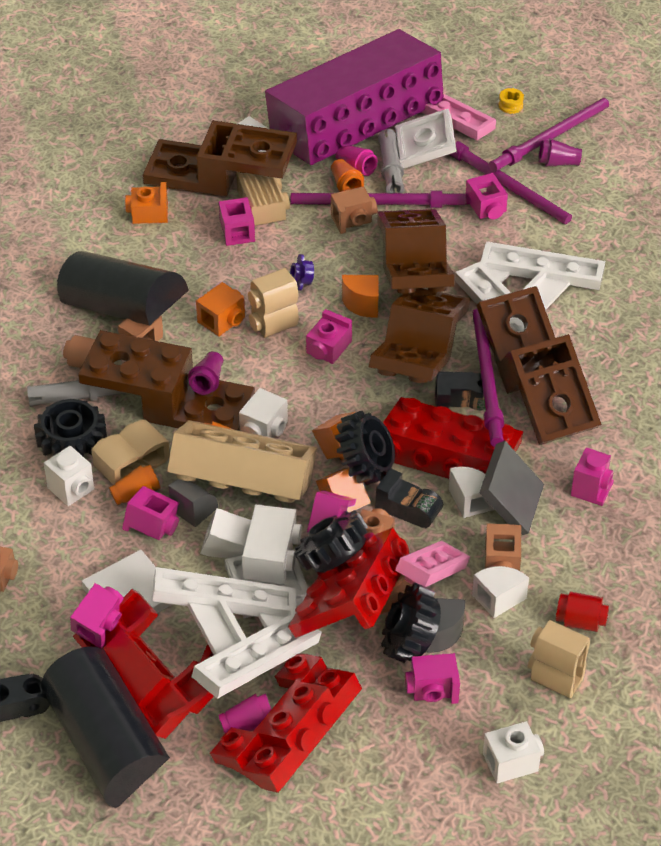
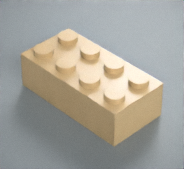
[167,420,317,503]

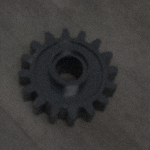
[34,399,107,457]
[335,410,395,486]
[294,510,368,573]
[381,583,441,663]

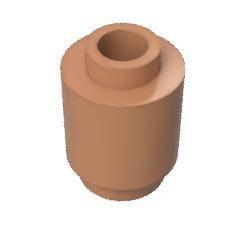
[63,335,95,368]

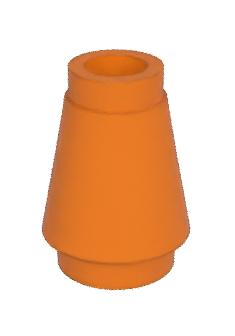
[331,159,364,192]
[109,464,161,505]

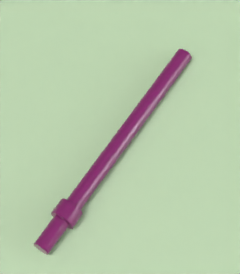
[488,98,609,172]
[449,141,572,225]
[290,190,466,208]
[472,308,504,447]

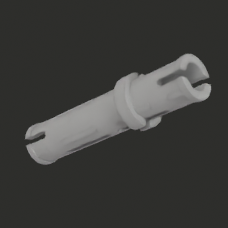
[378,129,404,193]
[27,380,126,407]

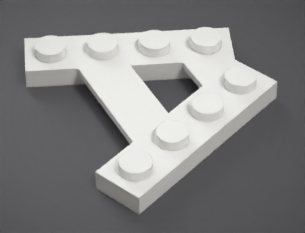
[455,242,605,332]
[152,567,322,699]

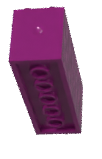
[265,29,444,166]

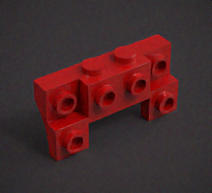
[73,589,214,739]
[210,653,362,793]

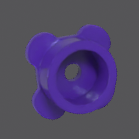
[290,254,314,291]

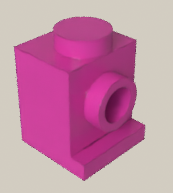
[465,173,508,220]
[218,197,255,246]
[306,309,352,364]
[571,447,614,506]
[122,486,179,540]
[307,491,356,532]
[70,583,124,649]
[405,653,460,704]

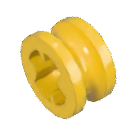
[498,88,524,114]

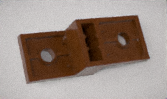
[143,120,297,197]
[377,209,455,293]
[476,286,602,445]
[369,288,470,383]
[78,330,255,431]

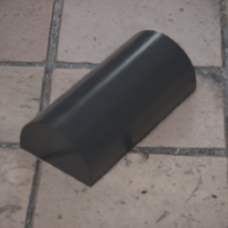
[57,251,189,326]
[41,647,170,808]

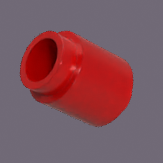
[556,591,609,632]

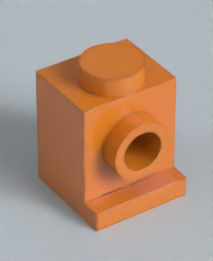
[125,182,168,224]

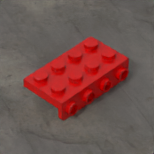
[383,397,524,479]
[288,527,409,638]

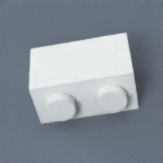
[242,504,302,585]

